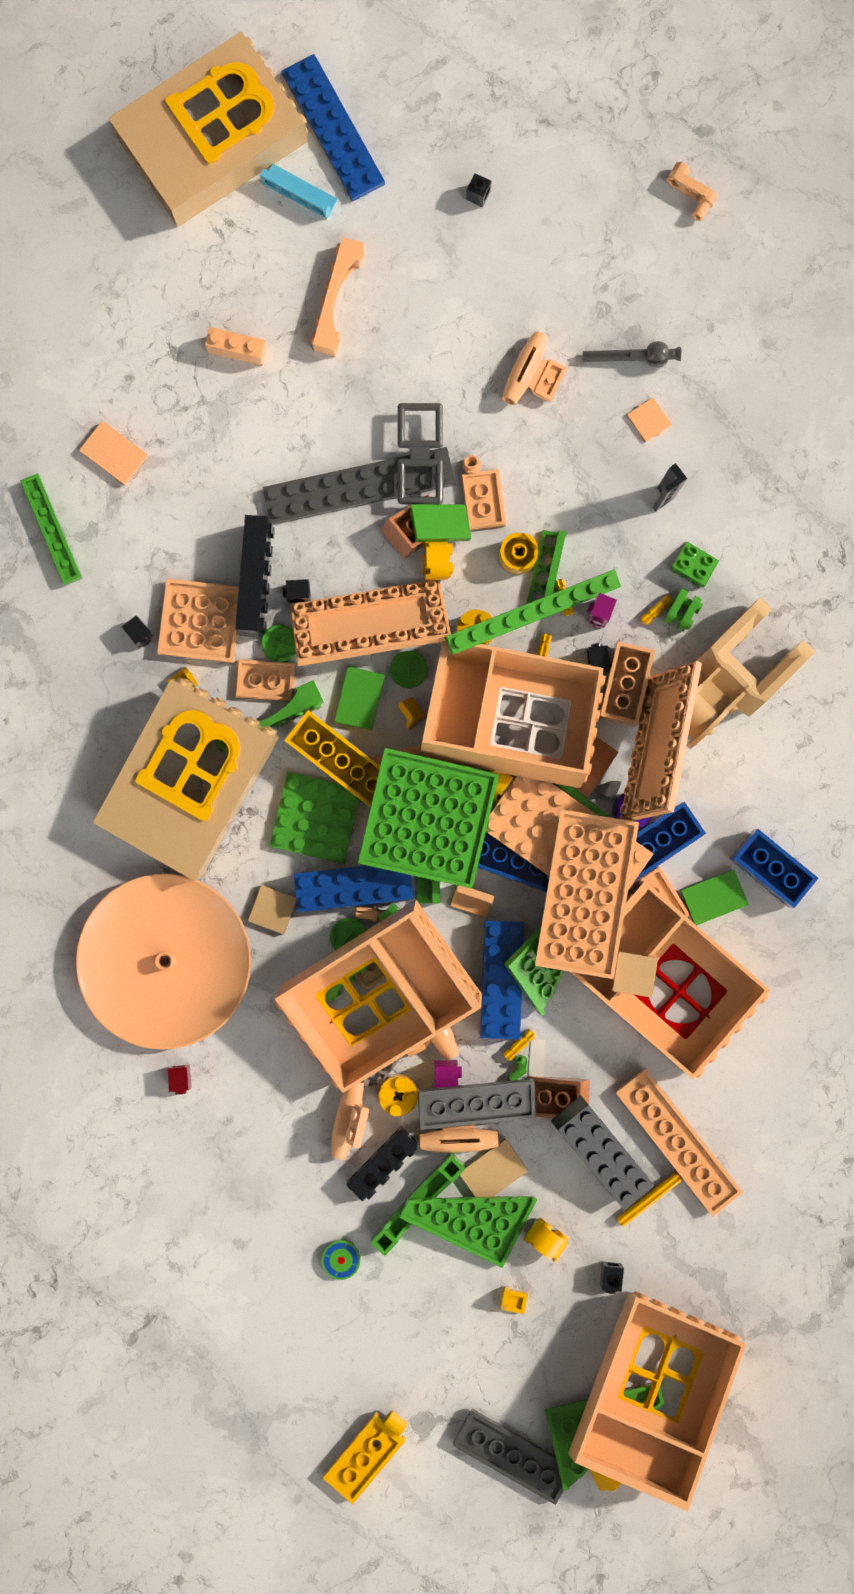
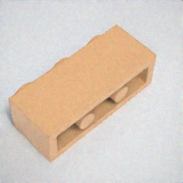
[205,327,267,366]

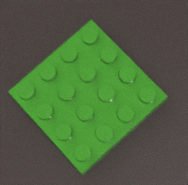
[270,772,360,864]

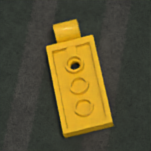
[323,1410,408,1505]

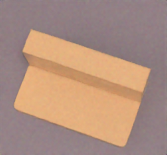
[451,885,494,917]

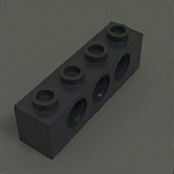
[346,1126,418,1202]

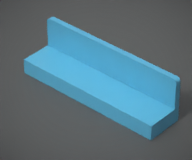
[260,164,337,219]

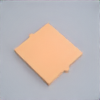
[627,398,672,442]

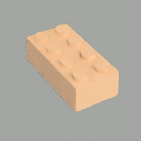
[599,641,655,727]

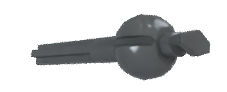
[583,341,682,368]

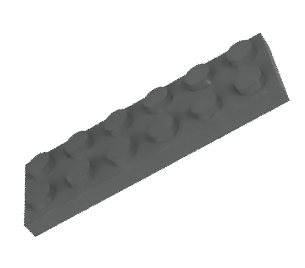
[418,1078,536,1130]
[453,1409,563,1505]

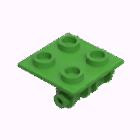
[671,541,719,588]

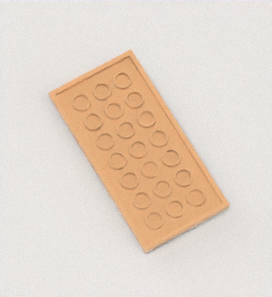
[486,776,653,890]
[535,809,639,979]

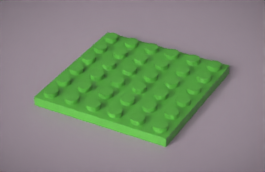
[358,748,499,888]

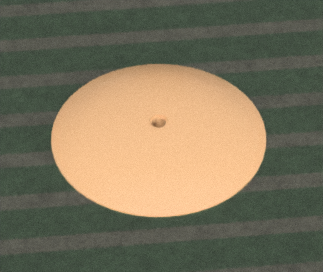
[76,874,251,1049]

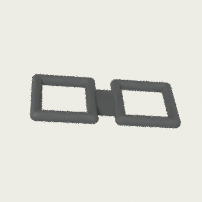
[397,403,443,504]

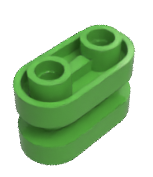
[663,588,703,632]

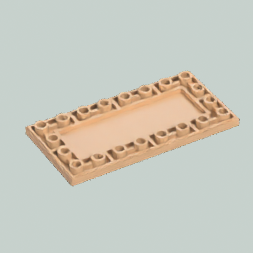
[290,580,451,667]
[620,661,702,821]

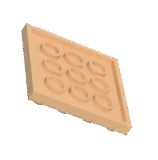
[157,578,239,663]

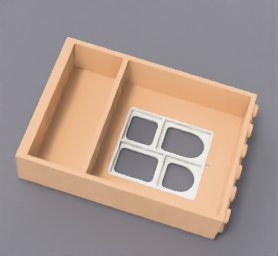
[420,641,606,788]

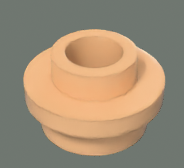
[462,455,481,474]

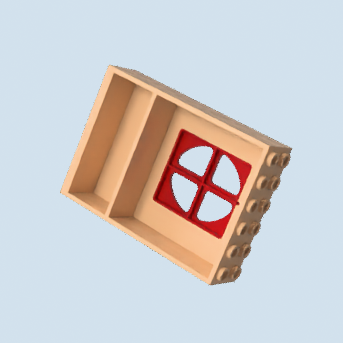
[570,881,770,1080]

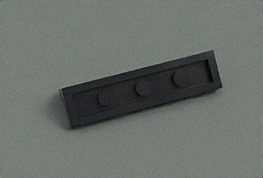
[653,463,688,512]

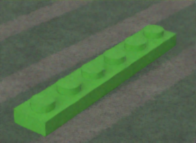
[20,473,83,586]

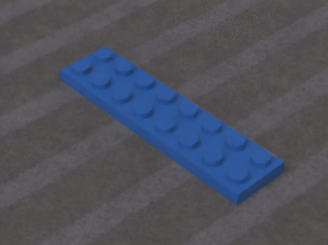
[281,54,385,202]

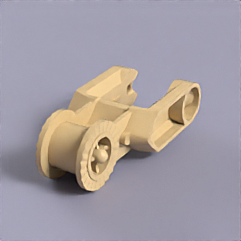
[687,597,815,749]

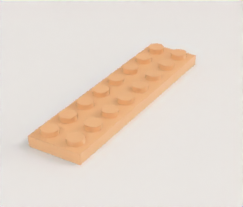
[615,1068,743,1217]

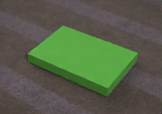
[410,504,471,542]
[335,666,385,731]
[680,869,749,926]

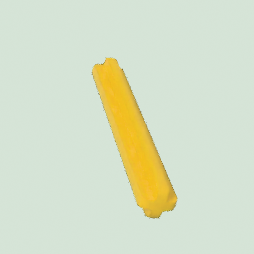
[617,1172,682,1227]

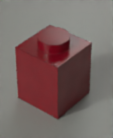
[167,1064,192,1095]

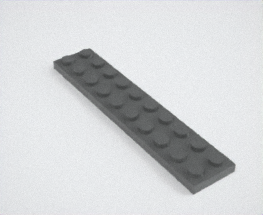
[262,447,455,525]

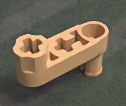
[667,162,718,221]

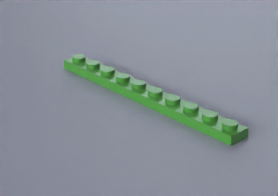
[445,569,621,655]

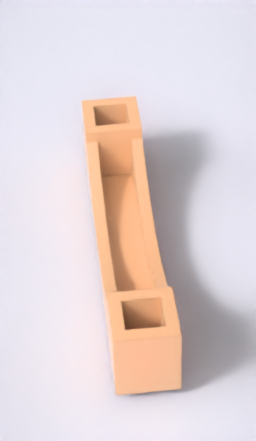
[311,237,365,357]

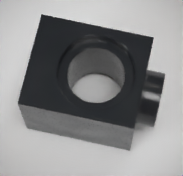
[466,173,492,208]
[283,579,311,603]
[122,615,154,647]
[587,643,611,671]
[600,1261,624,1294]

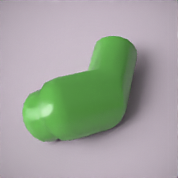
[507,1055,528,1080]

